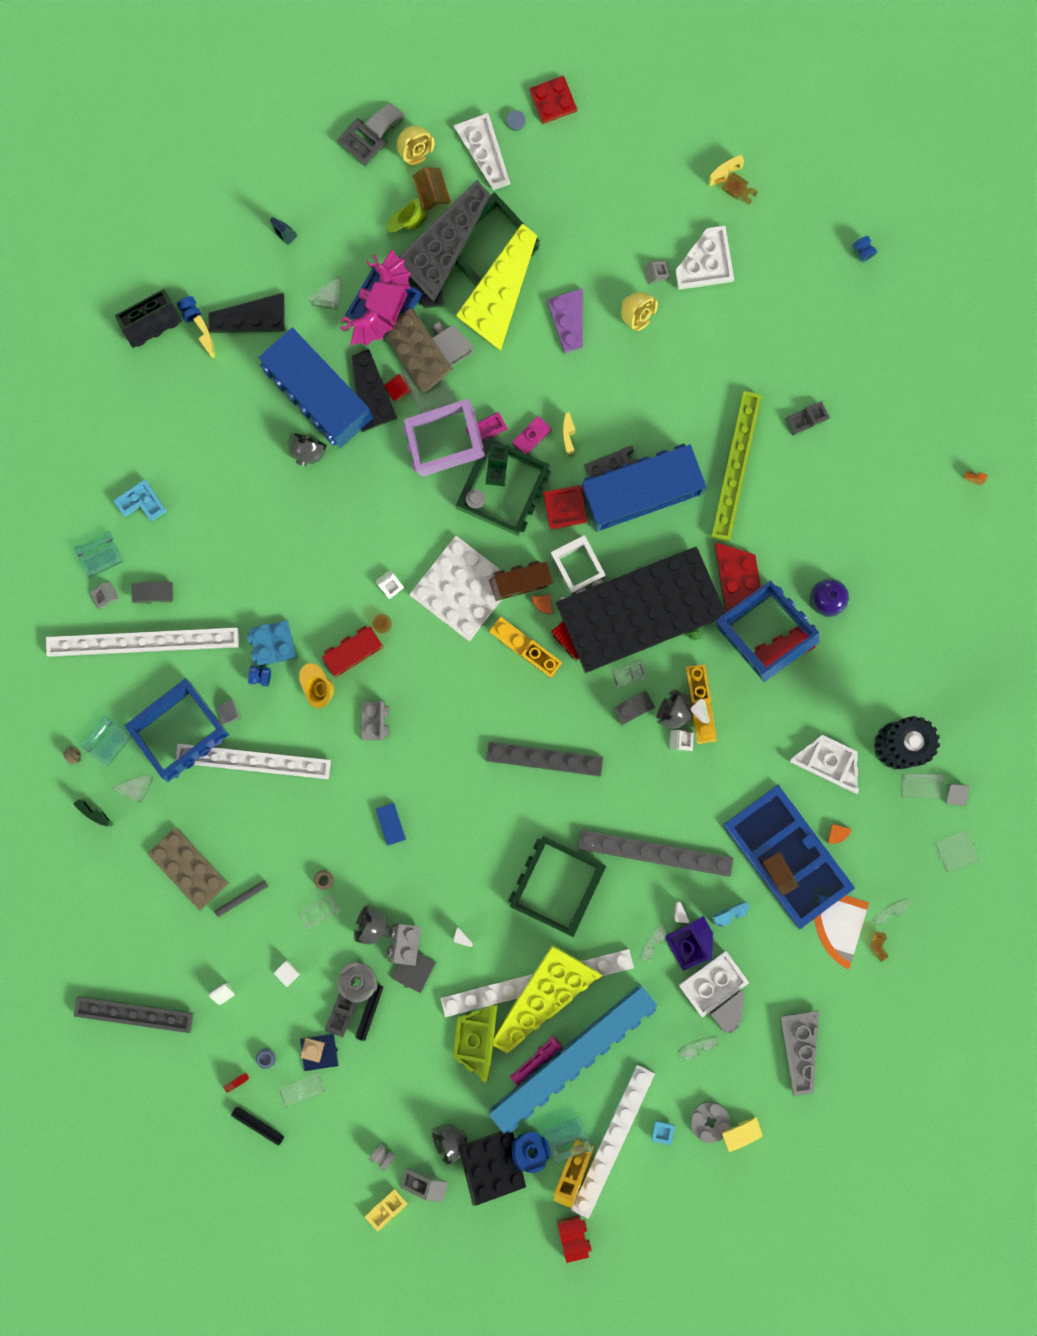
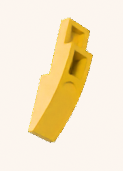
[488,616,562,678]
[686,664,717,744]

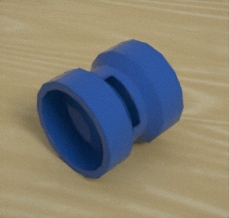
[852,236,878,262]
[177,296,202,322]
[248,665,271,687]

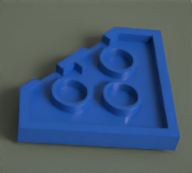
[345,268,422,321]

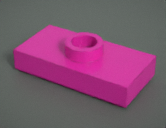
[465,412,508,442]
[512,416,552,455]

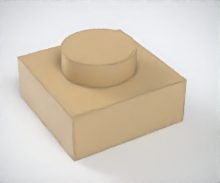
[300,1038,325,1062]

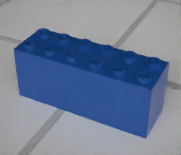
[258,327,373,448]
[581,444,707,532]

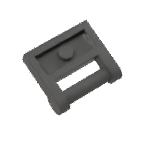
[337,118,387,166]

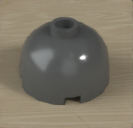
[288,433,327,466]
[656,689,693,729]
[354,904,389,945]
[432,1124,467,1166]

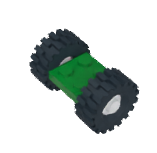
[874,716,940,770]

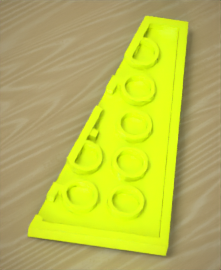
[455,224,537,351]
[493,945,602,1053]

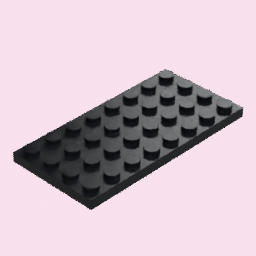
[555,546,725,674]

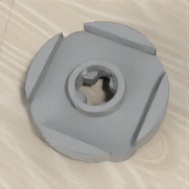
[337,962,377,1003]
[690,1102,730,1143]

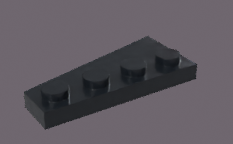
[209,293,285,333]

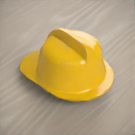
[299,663,334,708]

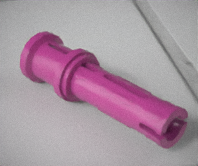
[510,1035,564,1086]

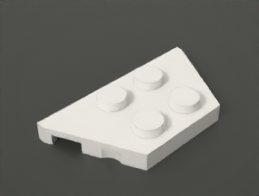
[789,735,859,794]

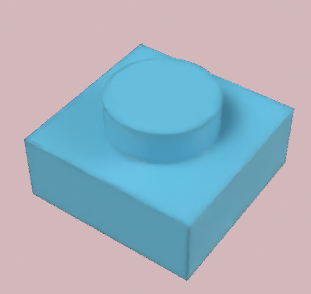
[651,1120,675,1145]

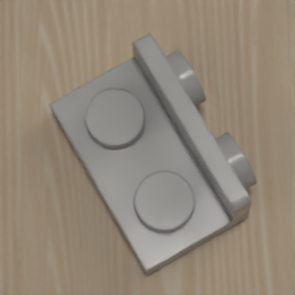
[362,701,389,741]

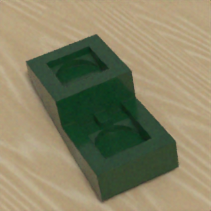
[486,443,509,486]
[73,799,113,827]

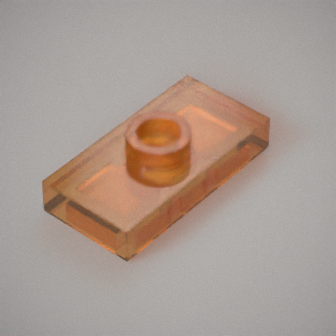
[762,852,799,896]

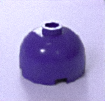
[810,579,849,617]

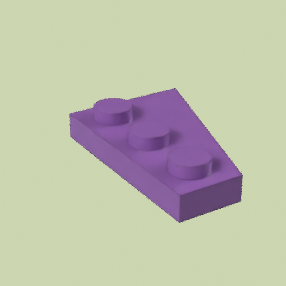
[547,288,583,354]

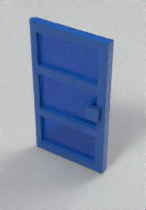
[722,785,855,929]

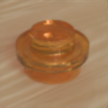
[373,614,392,633]

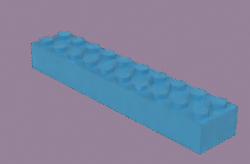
[489,984,657,1133]

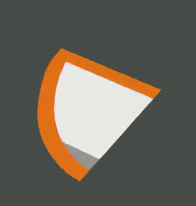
[812,885,869,969]

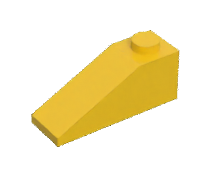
[554,1140,594,1208]

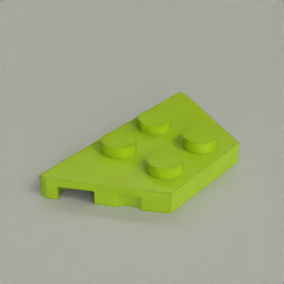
[453,1005,497,1082]

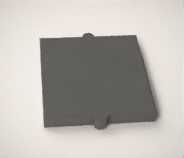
[392,953,436,993]

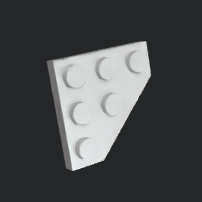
[675,226,734,290]

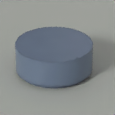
[507,110,525,131]

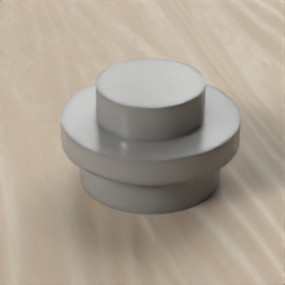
[466,489,485,509]

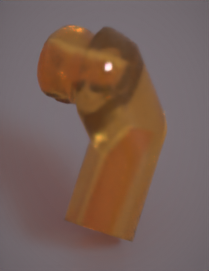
[871,932,888,962]

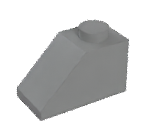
[709,990,744,1034]
[401,1168,448,1202]

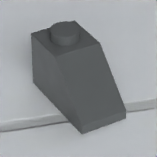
[612,691,655,726]

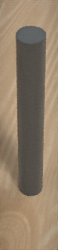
[214,880,268,917]

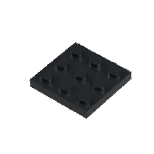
[459,1131,526,1206]

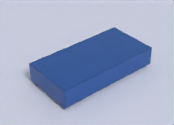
[376,803,406,846]

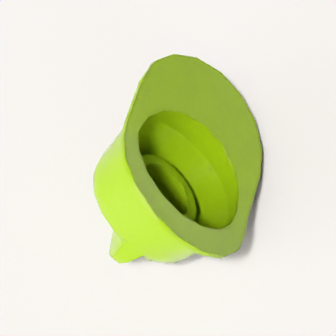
[386,198,428,233]

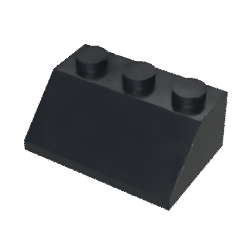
[115,289,182,348]

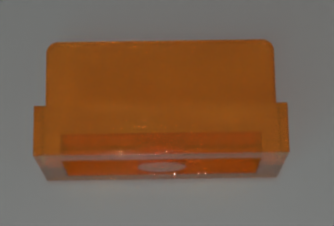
[413,167,451,210]

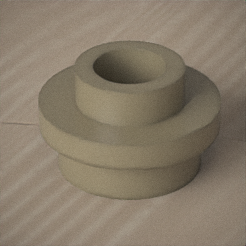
[63,746,81,764]
[314,870,334,890]

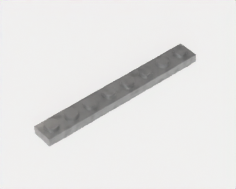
[577,830,733,877]

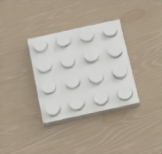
[409,536,502,642]

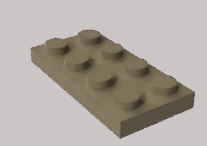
[385,308,453,393]
[148,827,229,911]

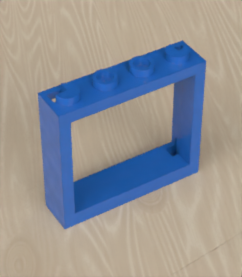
[716,580,820,682]
[124,678,230,782]

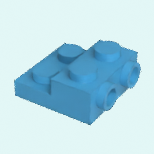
[247,620,297,667]

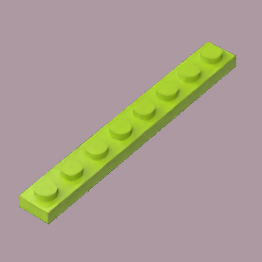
[711,391,762,542]

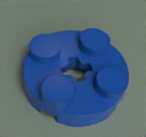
[511,1132,550,1173]

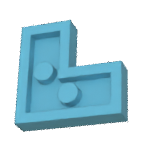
[113,479,167,522]
[710,901,750,927]

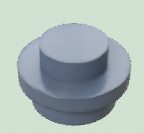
[256,1049,276,1069]

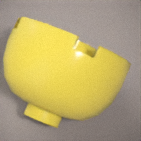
[396,125,435,165]
[621,292,658,331]

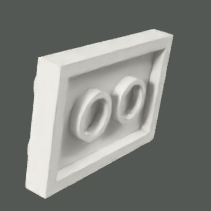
[679,951,749,1017]

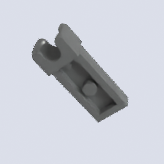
[584,446,639,477]

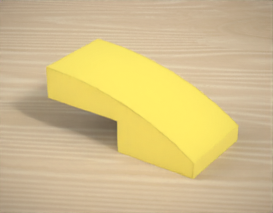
[708,155,744,186]
[193,315,215,358]
[563,412,575,456]
[721,1117,763,1152]
[364,1189,407,1232]

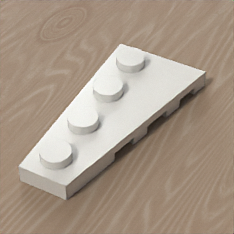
[454,113,511,190]

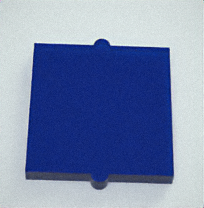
[300,1034,339,1071]

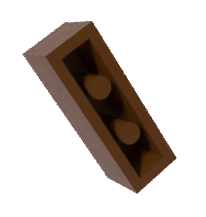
[489,560,553,601]

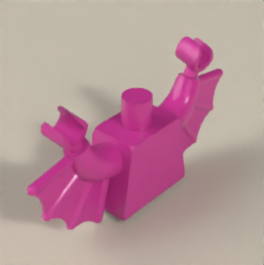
[340,250,411,346]

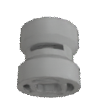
[369,1143,396,1171]

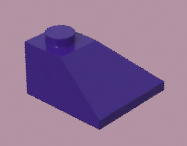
[664,916,713,971]

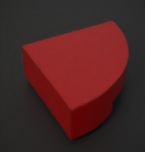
[223,1072,249,1093]

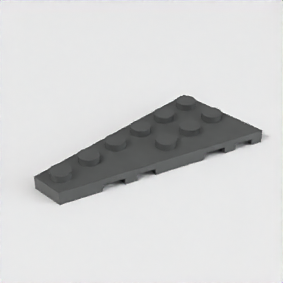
[399,180,491,302]

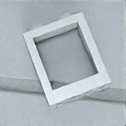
[550,535,606,595]

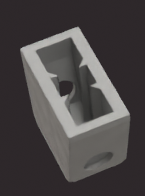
[432,322,474,367]

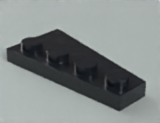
[352,349,397,432]

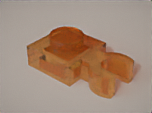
[722,172,757,204]

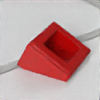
[384,374,410,401]

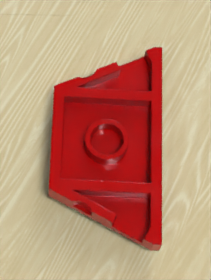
[714,543,761,612]

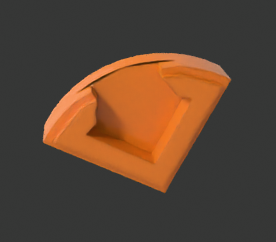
[963,471,988,485]
[532,595,553,614]
[827,824,852,844]

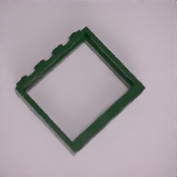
[455,192,540,286]
[456,437,551,536]
[508,836,606,937]

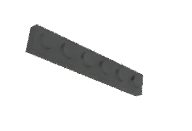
[486,742,603,776]
[74,996,194,1033]

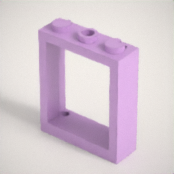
[403,399,486,477]

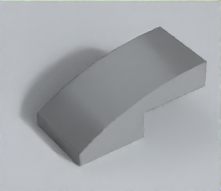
[365,103,405,138]

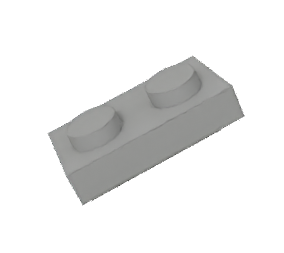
[386,923,421,966]

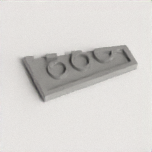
[780,1010,819,1096]

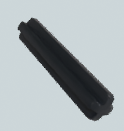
[355,984,384,1041]
[231,1107,284,1146]

